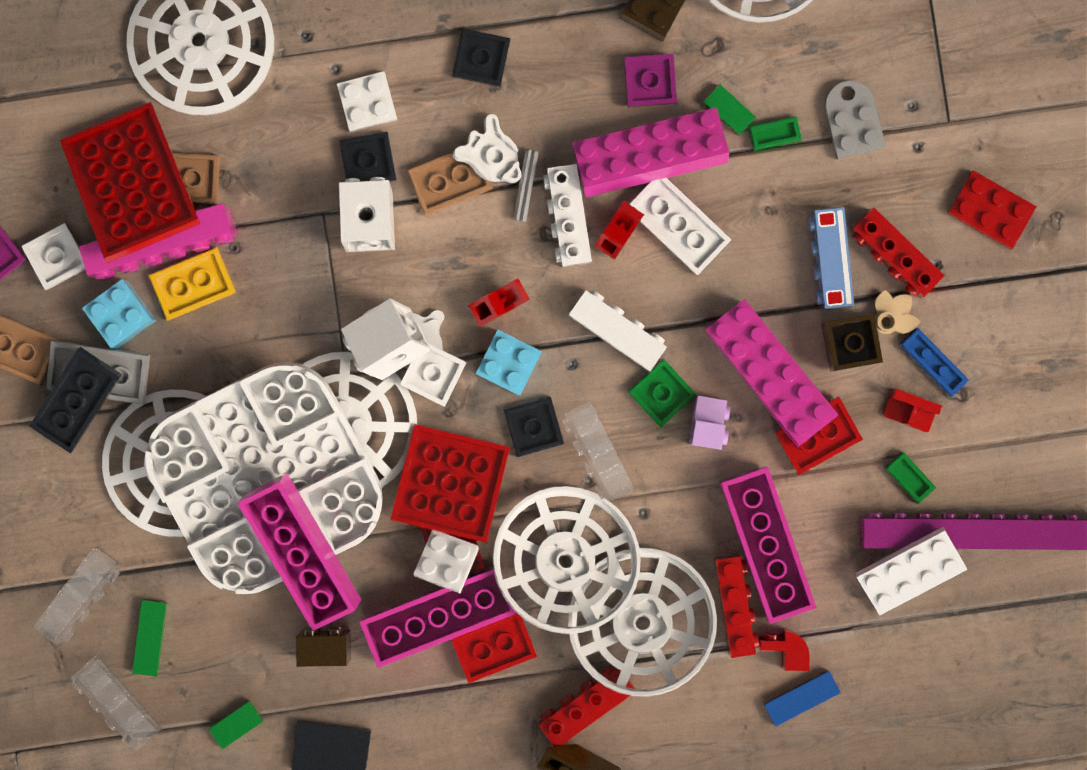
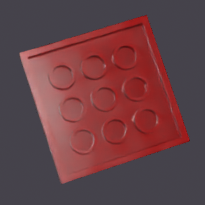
[390,424,510,544]

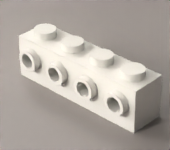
[543,164,592,268]
[568,290,667,372]

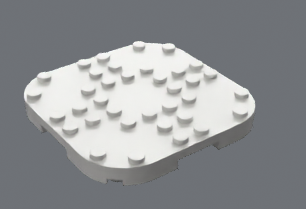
[145,362,383,594]

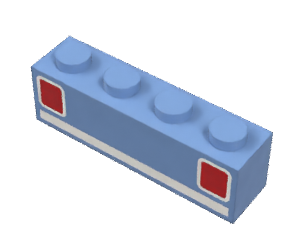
[808,208,854,310]

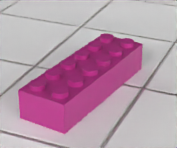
[573,107,729,198]
[79,203,238,281]
[705,299,838,448]
[719,466,817,624]
[237,473,362,631]
[360,567,517,668]

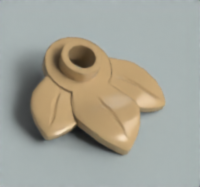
[875,290,920,334]

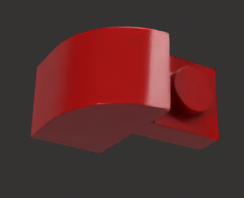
[594,201,645,260]
[468,278,530,327]
[758,629,810,671]

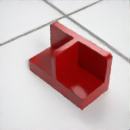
[883,389,942,432]

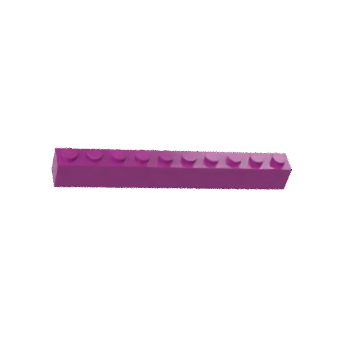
[860,513,1087,550]

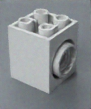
[339,177,395,252]
[341,298,431,380]

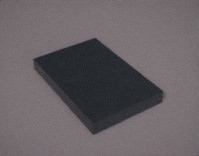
[291,720,372,770]

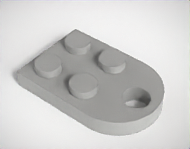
[825,81,886,159]

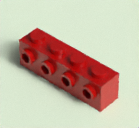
[850,207,945,298]
[714,554,759,658]
[539,665,635,747]

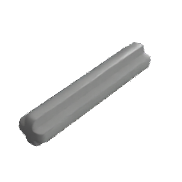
[513,149,538,222]

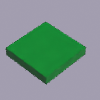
[628,359,697,428]

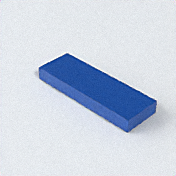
[899,328,969,397]
[764,670,841,727]

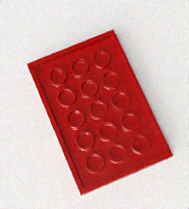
[60,102,201,263]

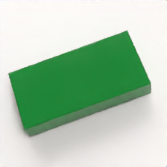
[703,84,756,136]
[748,116,802,151]
[884,451,936,504]
[209,700,264,750]

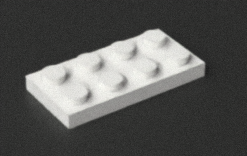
[629,178,731,276]
[855,527,967,615]

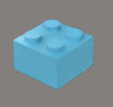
[82,279,157,349]
[476,330,542,396]

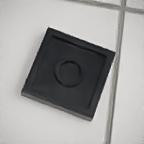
[453,28,511,88]
[339,132,397,182]
[504,397,564,457]

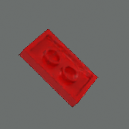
[947,170,1037,250]
[774,397,863,475]
[451,613,537,684]

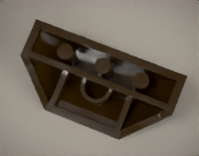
[537,744,621,770]

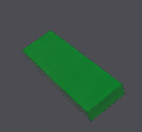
[132,599,168,677]

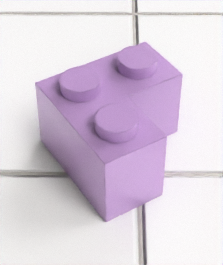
[688,396,730,450]

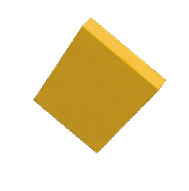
[148,247,236,321]

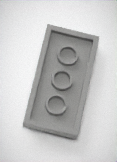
[46,340,150,404]

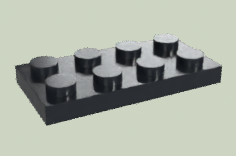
[29,347,122,454]

